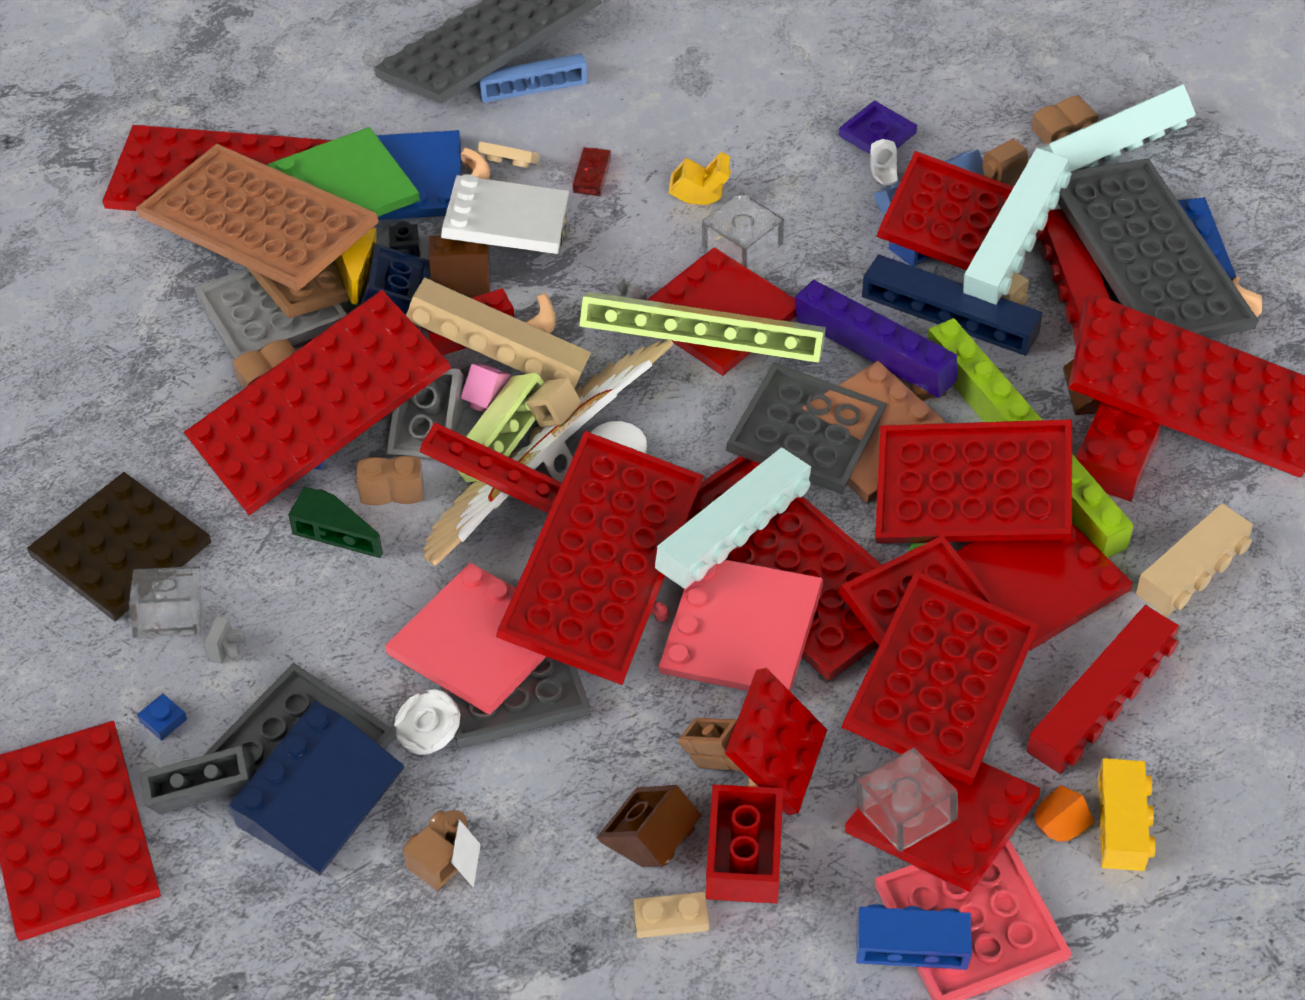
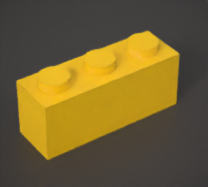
[1098,758,1156,871]

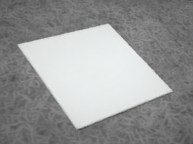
[451,819,481,888]

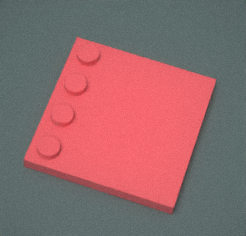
[658,560,823,692]
[385,563,546,715]
[874,839,1072,1000]

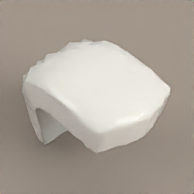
[870,139,898,185]

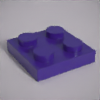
[839,100,917,155]

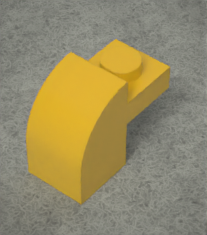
[669,151,731,205]

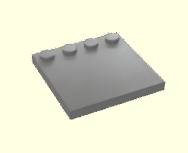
[194,268,347,360]

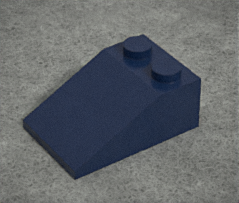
[360,243,430,328]

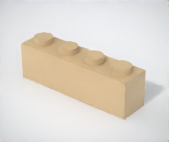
[1136,503,1253,617]

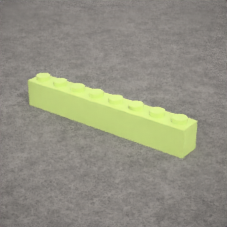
[579,292,826,363]

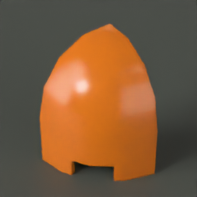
[1034,785,1095,842]

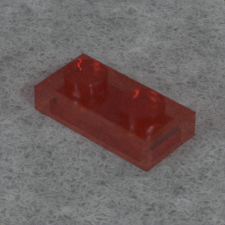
[572,147,611,196]

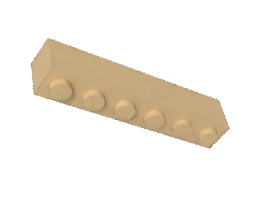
[406,277,591,389]

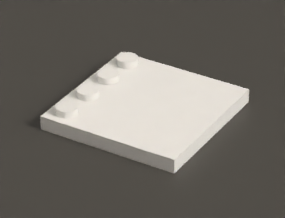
[441,174,569,254]

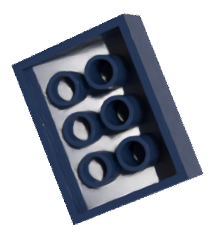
[228,701,404,875]

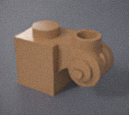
[403,810,468,891]

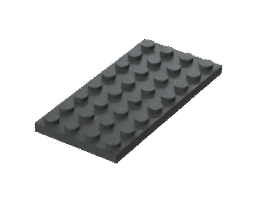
[373,0,602,104]
[1058,158,1259,338]

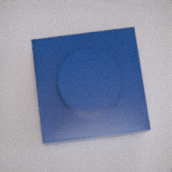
[137,694,187,741]

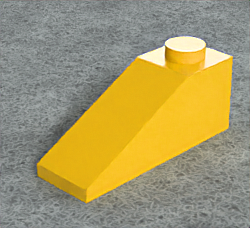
[336,228,376,305]

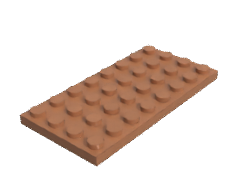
[136,144,379,291]

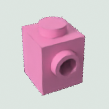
[460,364,510,412]

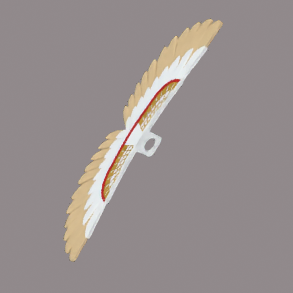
[423,339,674,566]

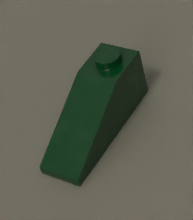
[288,486,383,558]

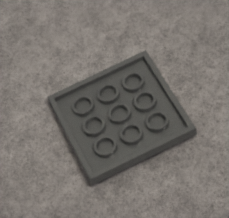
[726,362,887,494]
[440,657,591,749]
[203,662,396,770]

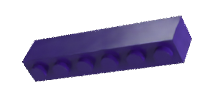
[795,279,958,398]

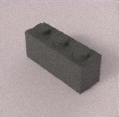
[140,745,257,814]

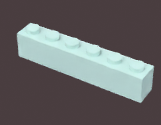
[1039,84,1196,172]
[963,148,1071,305]
[655,447,811,589]

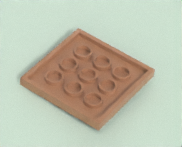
[802,361,946,503]

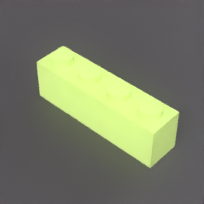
[457,373,544,482]

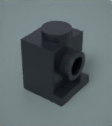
[389,221,421,257]

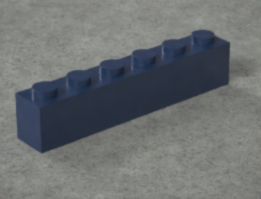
[862,254,1043,356]

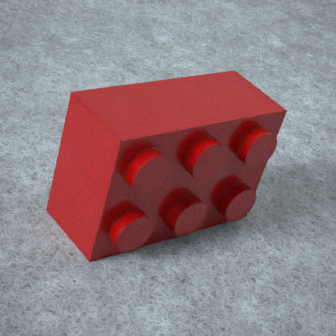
[1076,402,1162,502]
[706,784,783,904]

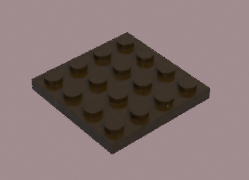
[27,472,211,622]

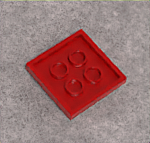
[724,667,828,815]

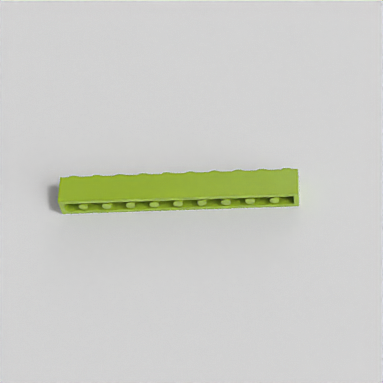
[927,318,1134,558]

